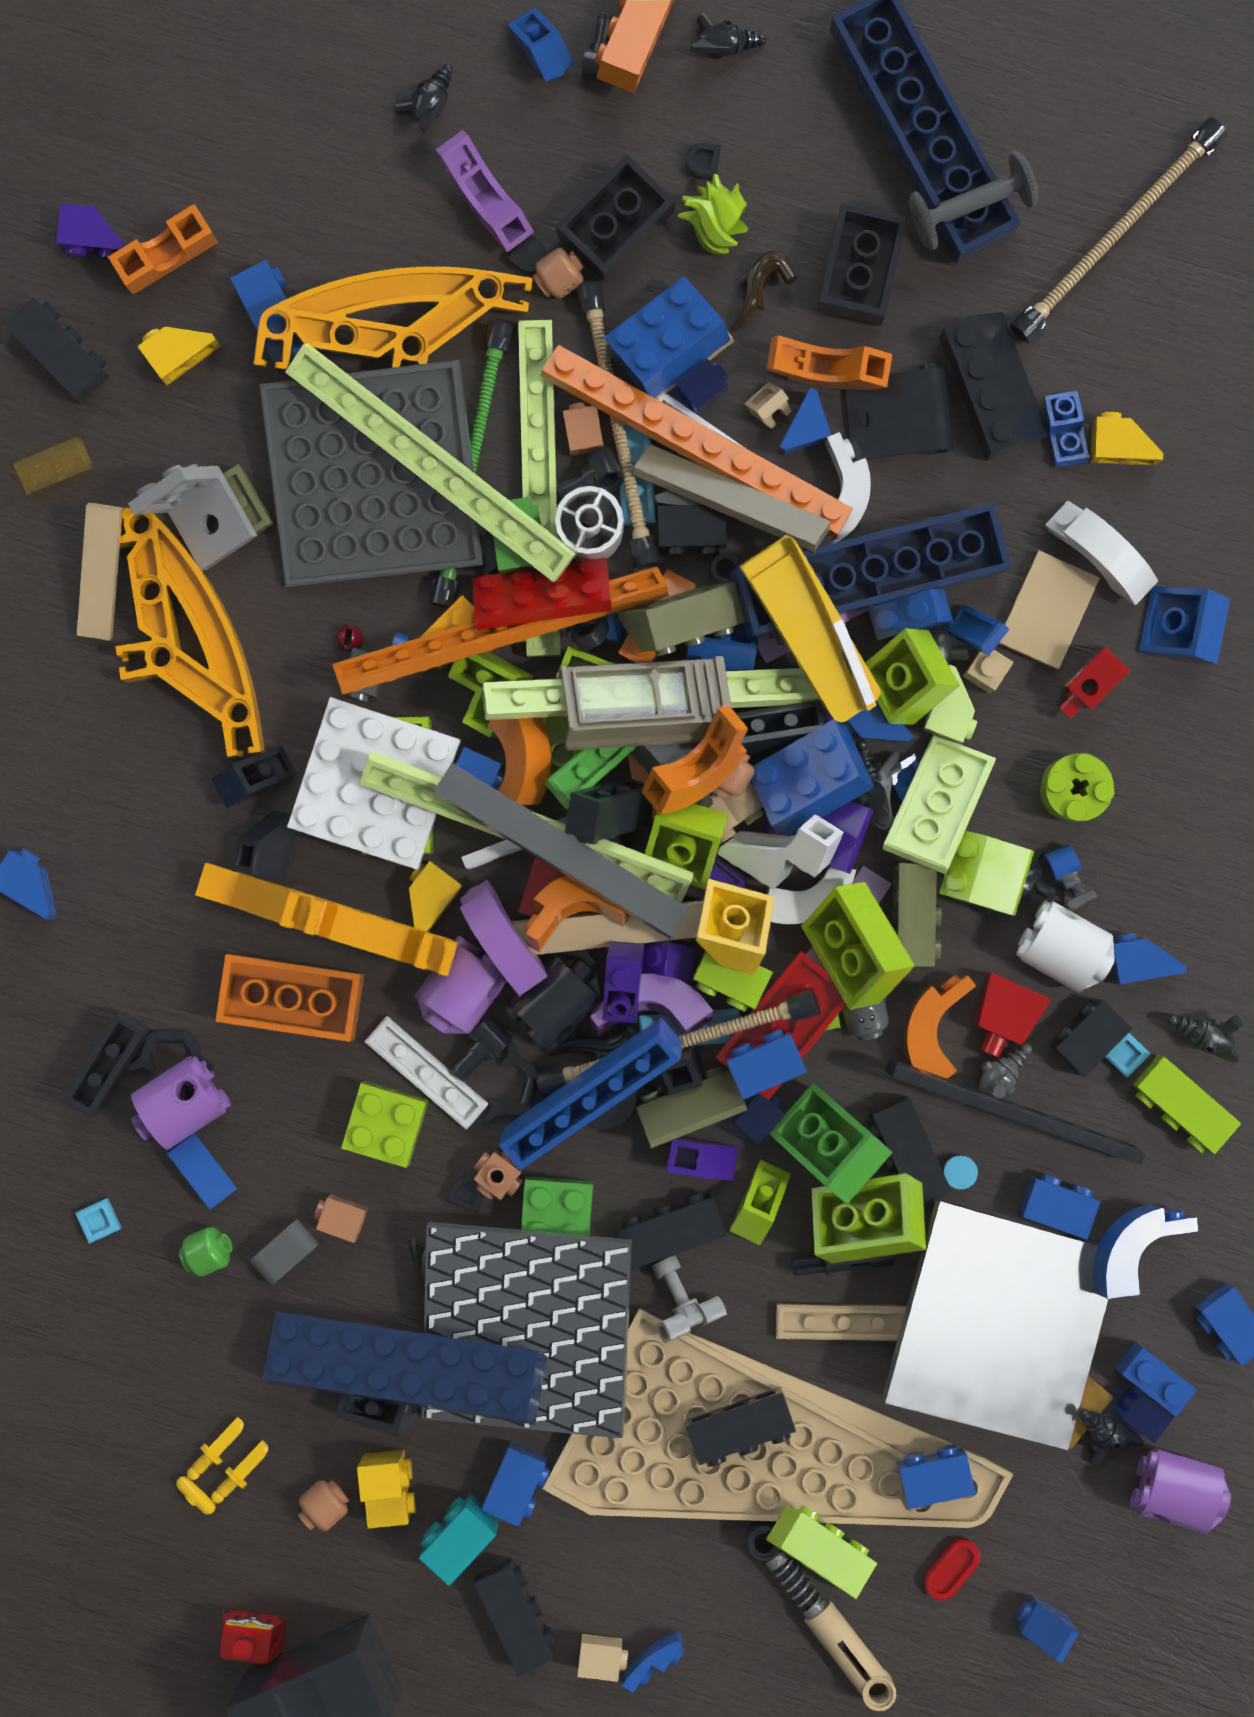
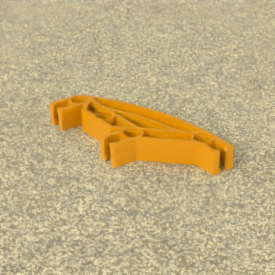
[253,267,533,371]
[115,508,265,759]
[195,863,458,976]

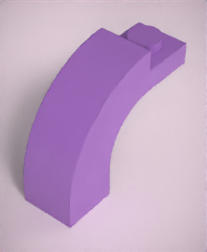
[436,130,534,252]
[460,880,548,996]
[590,974,713,1036]

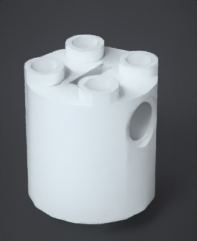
[555,486,624,561]
[1016,900,1115,993]

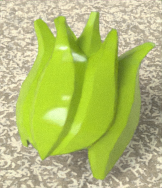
[678,174,748,254]

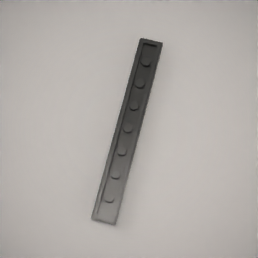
[433,763,689,939]

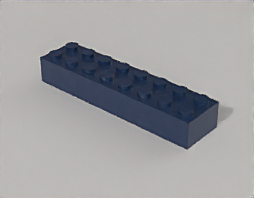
[829,0,1021,264]
[729,503,1012,640]
[262,1311,547,1425]

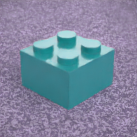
[419,1493,499,1586]

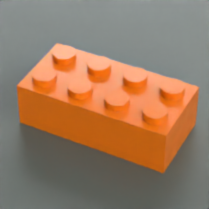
[215,954,364,1042]

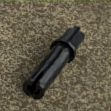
[791,1255,894,1276]

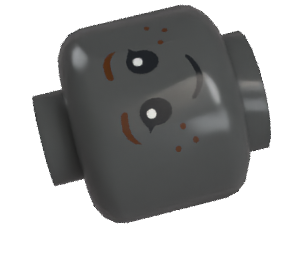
[842,999,889,1040]

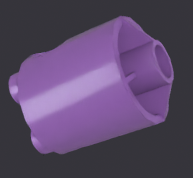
[414,935,507,1034]
[131,1056,231,1150]
[1130,1448,1231,1535]

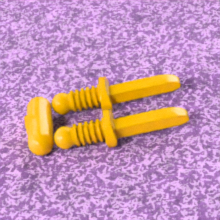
[176,1417,268,1515]

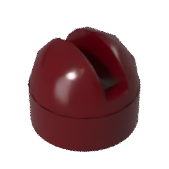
[336,625,364,652]

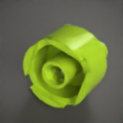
[1040,753,1114,823]

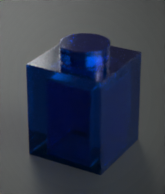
[675,358,729,414]
[732,1093,786,1145]
[1116,1386,1175,1444]

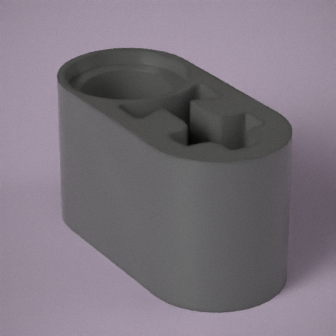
[249,1219,319,1286]

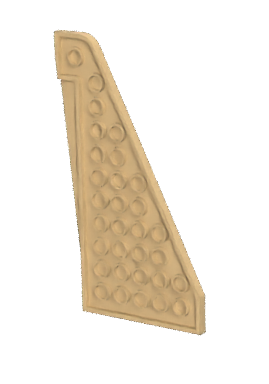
[542,1308,1013,1528]

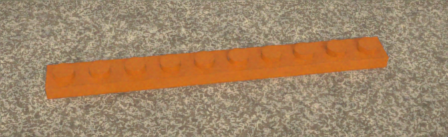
[541,345,853,540]
[332,566,669,695]

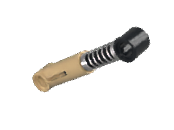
[746,1521,896,1711]

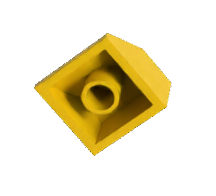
[696,879,775,975]

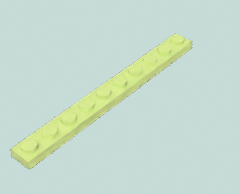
[518,320,561,657]
[286,343,576,582]
[482,668,819,720]
[359,751,694,903]

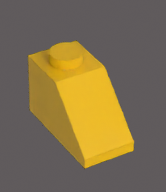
[138,327,221,385]
[1090,412,1163,466]
[409,861,464,932]

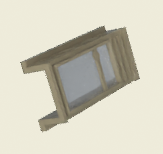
[556,656,732,751]

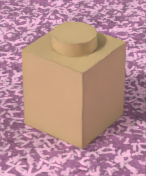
[962,650,1014,694]
[577,1634,628,1682]

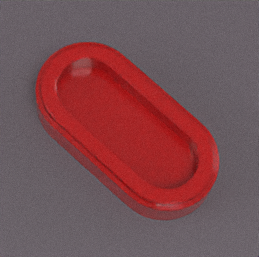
[924,1537,980,1600]

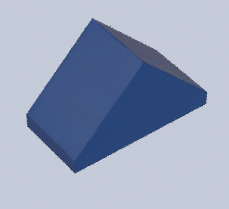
[778,387,831,456]

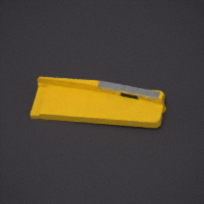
[739,535,880,722]

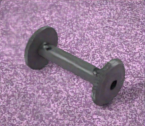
[908,151,1039,250]

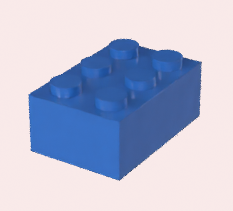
[604,276,730,398]
[751,719,875,836]

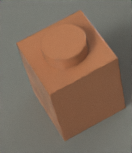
[563,402,603,456]
[313,1194,369,1243]

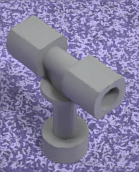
[652,1255,727,1344]

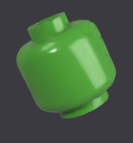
[179,1227,232,1277]

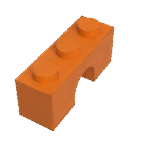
[108,204,218,295]

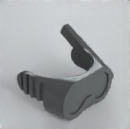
[867,751,902,830]

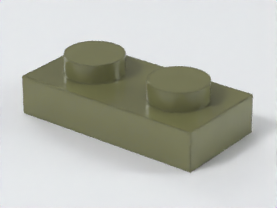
[223,464,274,534]

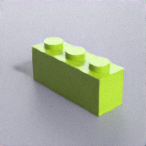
[1132,1055,1241,1154]
[766,1504,877,1599]

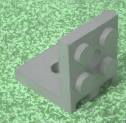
[128,464,258,571]

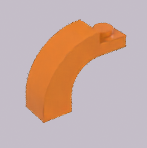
[766,335,892,390]
[642,705,748,816]
[488,717,551,807]
[525,875,631,952]
[904,974,976,1092]

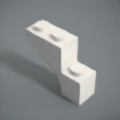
[718,814,844,889]

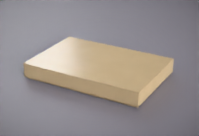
[999,550,1100,670]

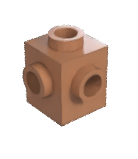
[473,1149,523,1200]

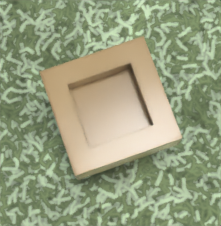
[744,382,792,429]

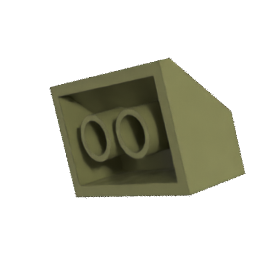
[617,582,745,656]
[892,863,942,967]
[636,1065,747,1148]

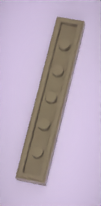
[633,444,831,552]

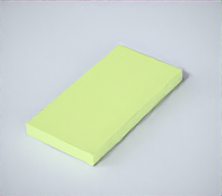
[883,734,996,874]

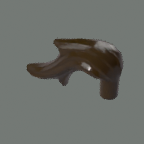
[730,250,797,331]

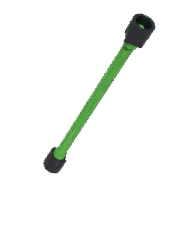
[428,320,513,608]

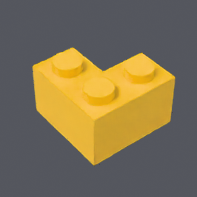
[357,1449,416,1529]

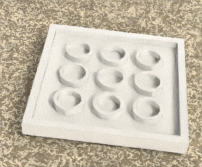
[287,697,461,870]

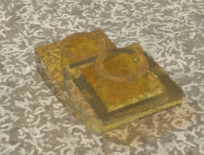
[13,436,93,495]

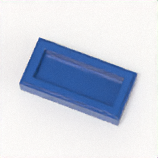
[944,604,1010,656]

